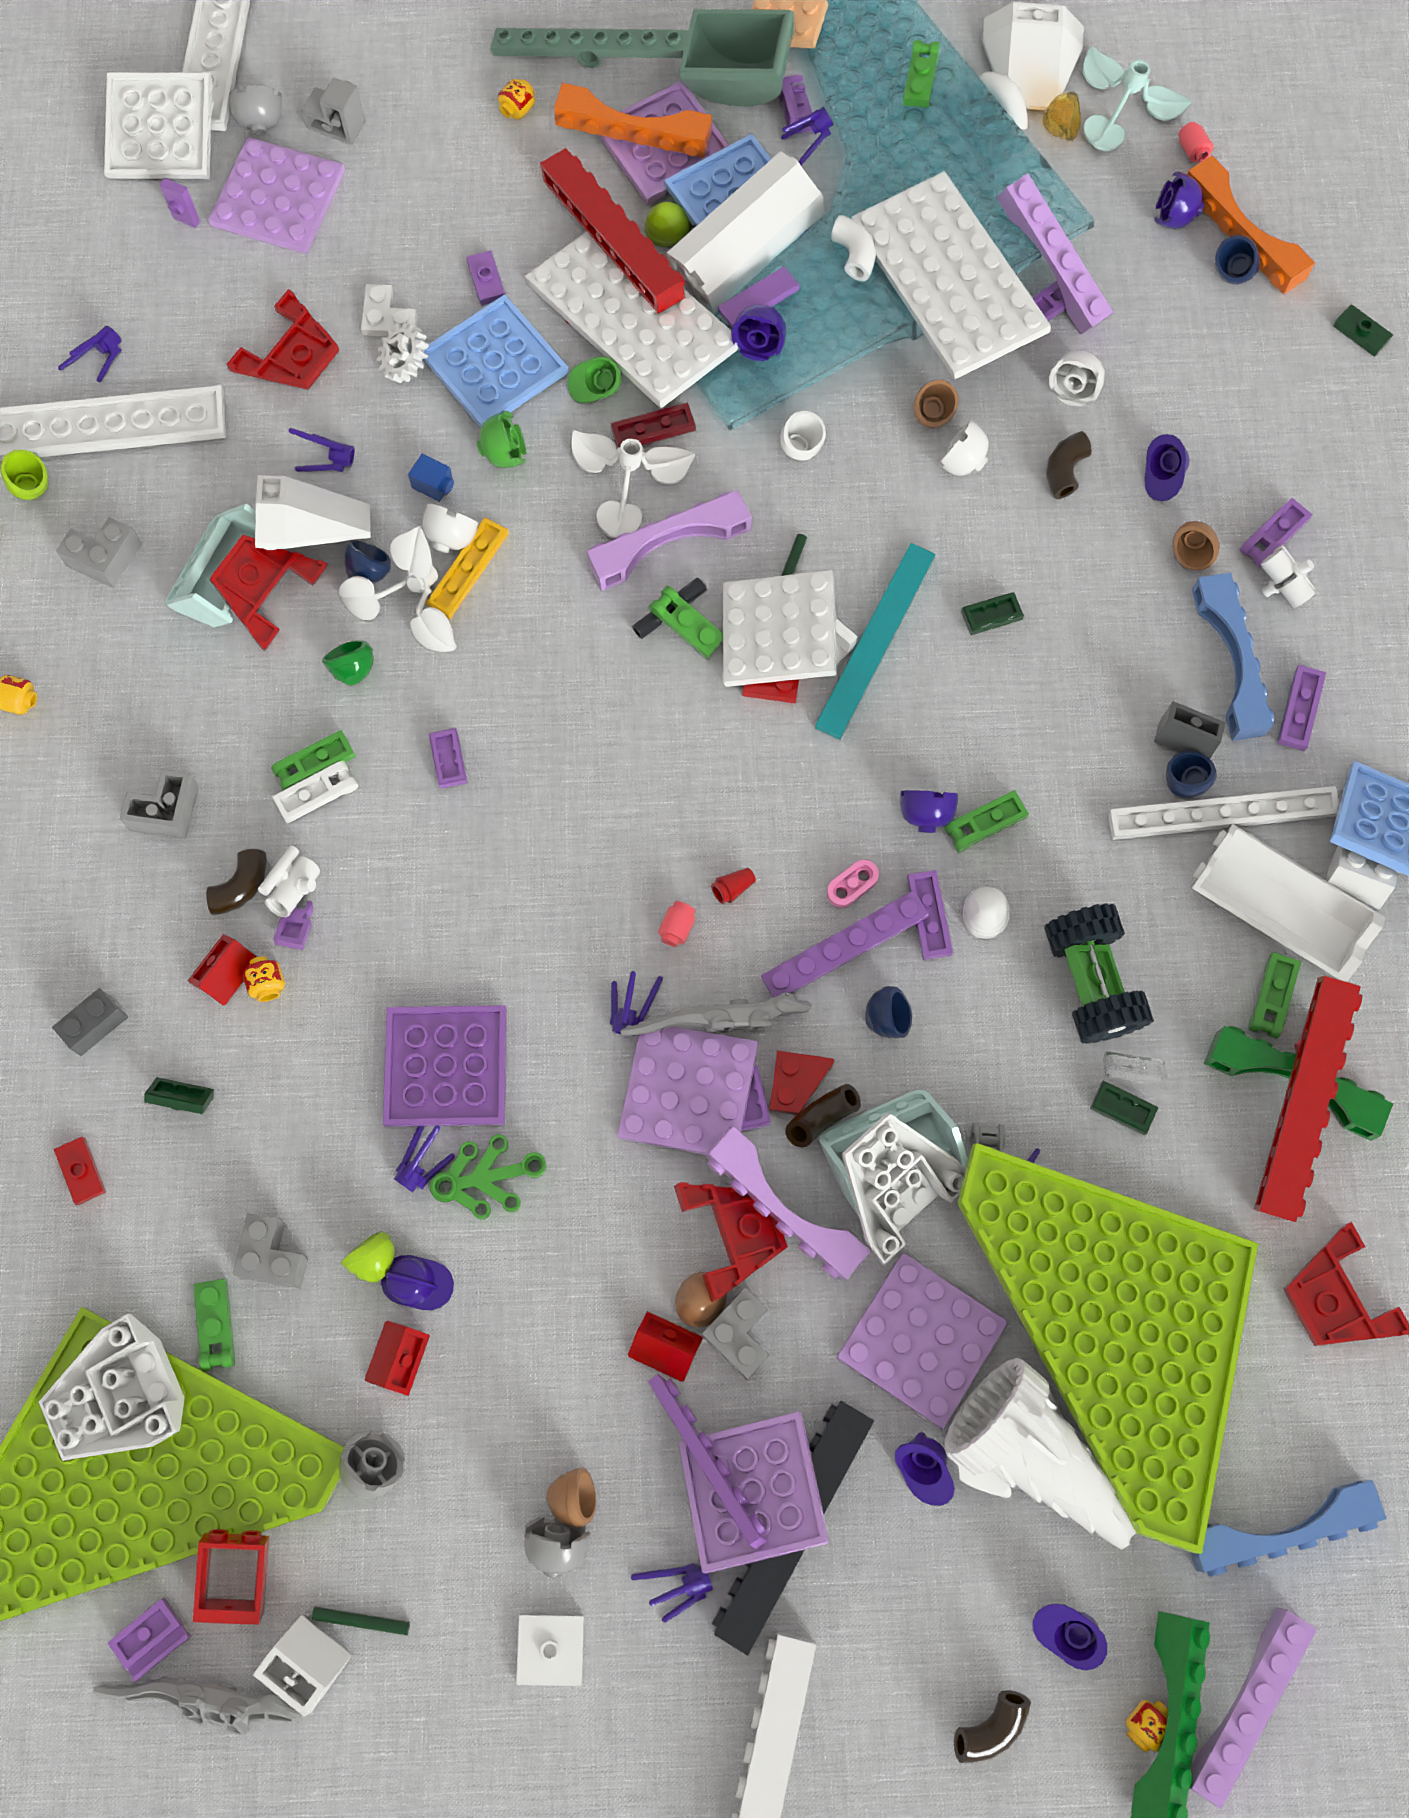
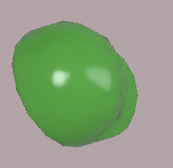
[568,356,622,403]

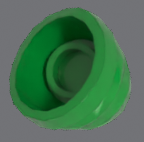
[322,640,374,686]

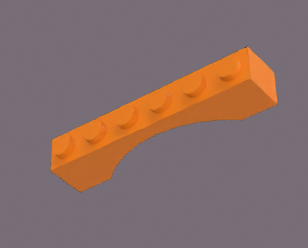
[554,83,712,158]
[1187,155,1315,294]

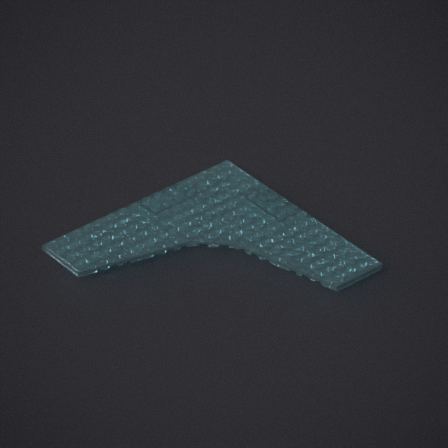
[696,0,1095,431]

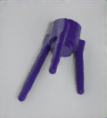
[781,106,834,165]
[58,326,122,382]
[288,428,355,472]
[609,971,663,1036]
[393,1125,455,1192]
[631,1563,713,1623]

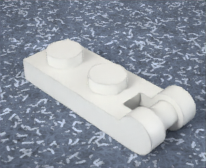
[272,761,358,824]

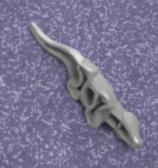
[620,992,812,1036]
[93,1676,302,1735]

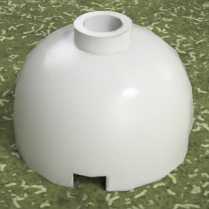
[1049,350,1105,407]
[937,420,989,476]
[422,503,478,554]

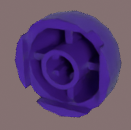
[1155,171,1204,229]
[731,304,786,361]
[900,790,958,833]

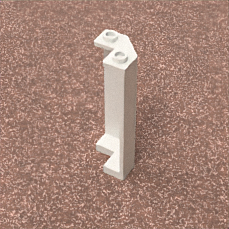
[667,151,826,314]
[1192,824,1385,982]

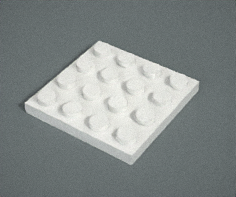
[104,72,212,179]
[723,570,836,687]

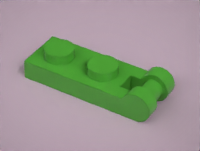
[903,40,940,108]
[649,586,723,659]
[271,730,356,791]
[944,790,1029,852]
[1248,952,1302,1039]
[193,1279,235,1371]

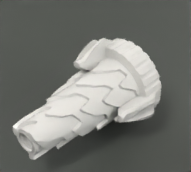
[945,1358,1136,1549]

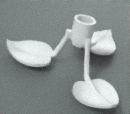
[571,430,695,539]
[339,526,457,652]

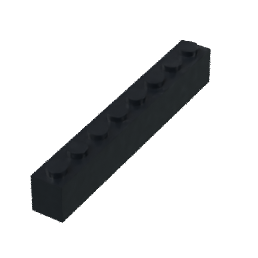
[711,1401,875,1656]

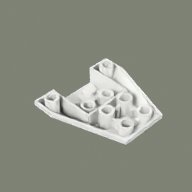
[982,2,1084,111]
[255,475,371,550]
[842,1112,965,1264]
[39,1314,185,1461]

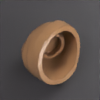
[913,380,959,429]
[1173,521,1220,571]
[675,1272,727,1328]
[547,1467,597,1528]

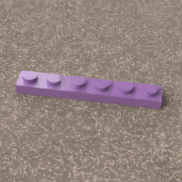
[761,890,929,998]
[648,1374,767,1549]

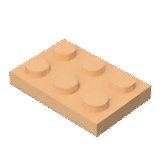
[752,0,828,48]

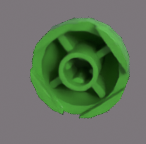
[477,411,526,468]

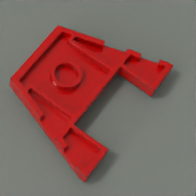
[226,289,339,390]
[210,535,328,651]
[674,1182,788,1302]
[1283,1222,1409,1346]

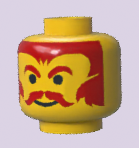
[497,79,535,120]
[0,675,37,715]
[242,956,285,1002]
[1125,1700,1168,1753]

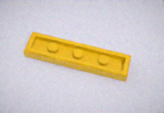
[426,517,509,619]

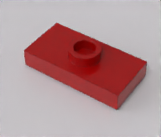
[54,1137,106,1205]

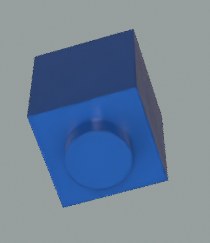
[408,453,454,502]

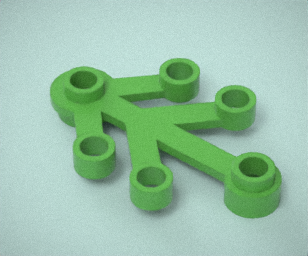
[430,1134,547,1220]

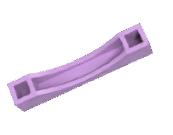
[996,173,1114,334]
[587,490,752,591]
[705,1126,870,1280]
[1190,1607,1317,1809]

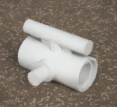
[1260,544,1316,608]
[258,846,320,917]

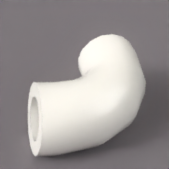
[978,72,1028,130]
[831,215,876,281]

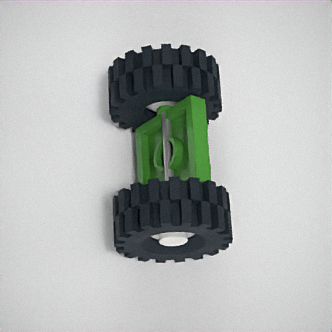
[1044,903,1154,1044]

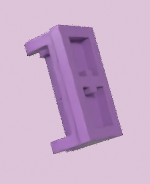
[778,74,813,134]

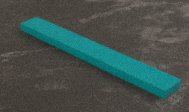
[815,543,936,740]

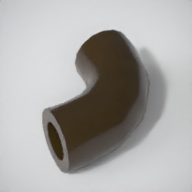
[1046,431,1092,499]
[206,849,267,915]
[785,1084,861,1148]
[954,1690,1031,1763]

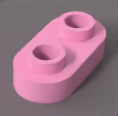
[827,860,879,908]

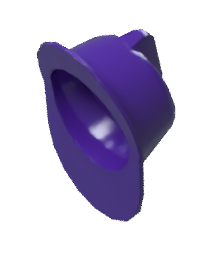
[1144,434,1190,501]
[381,1255,454,1311]
[894,1432,955,1506]
[1033,1603,1108,1671]

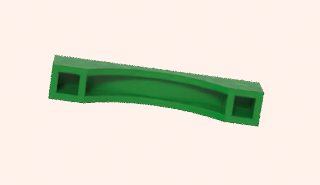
[1203,1026,1394,1141]
[1130,1611,1210,1818]

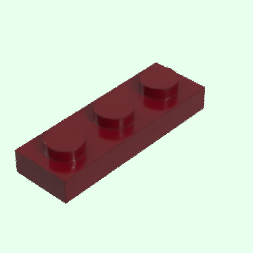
[611,402,696,448]

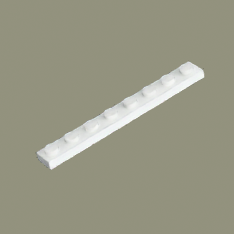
[1108,786,1340,840]

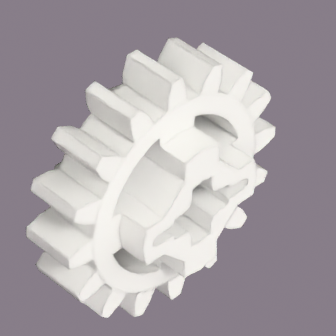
[377,322,429,383]

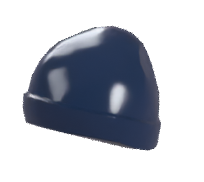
[1215,235,1260,285]
[345,540,391,584]
[1166,751,1217,798]
[865,986,912,1038]

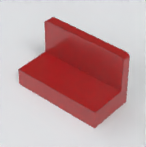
[187,934,257,1006]
[628,1311,703,1382]
[364,1321,430,1396]

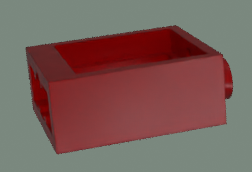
[192,1529,270,1625]

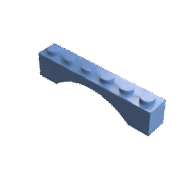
[1192,572,1274,741]
[1190,1480,1387,1577]

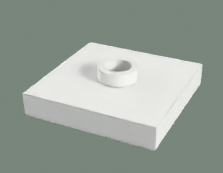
[516,1614,584,1686]

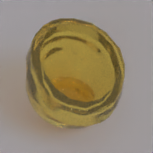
[1043,91,1081,141]

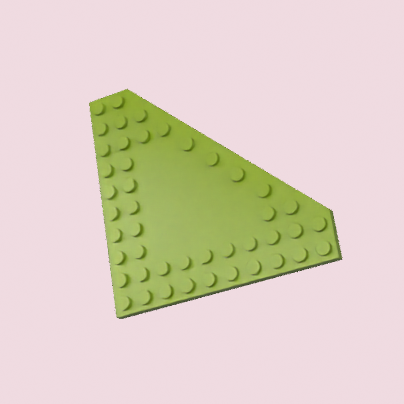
[957,1143,1259,1554]
[0,1307,344,1622]

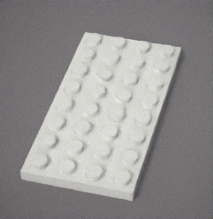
[851,171,1051,380]
[525,231,740,408]

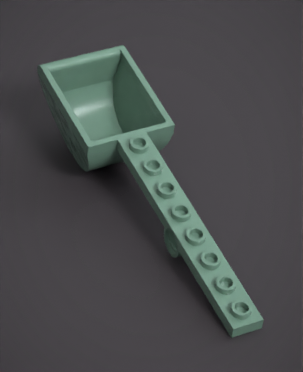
[491,9,795,106]

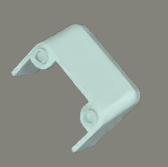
[165,504,256,627]
[819,1090,968,1216]

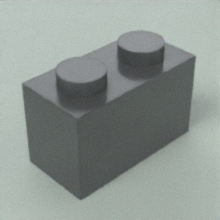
[1154,701,1226,758]
[52,988,128,1056]

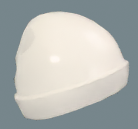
[780,411,826,461]
[962,886,1009,939]

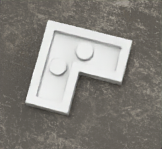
[361,284,418,337]

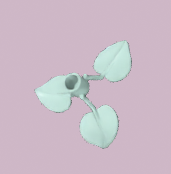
[1083,46,1192,151]

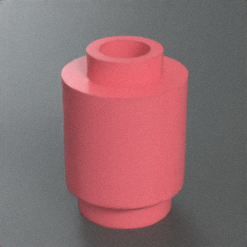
[1179,122,1213,163]
[658,901,696,947]

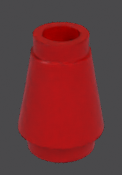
[711,867,756,904]

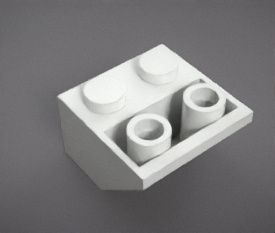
[1326,846,1398,909]
[253,1615,353,1717]

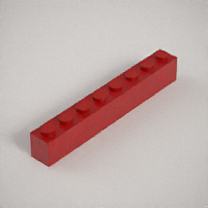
[540,148,685,314]
[1254,976,1363,1222]

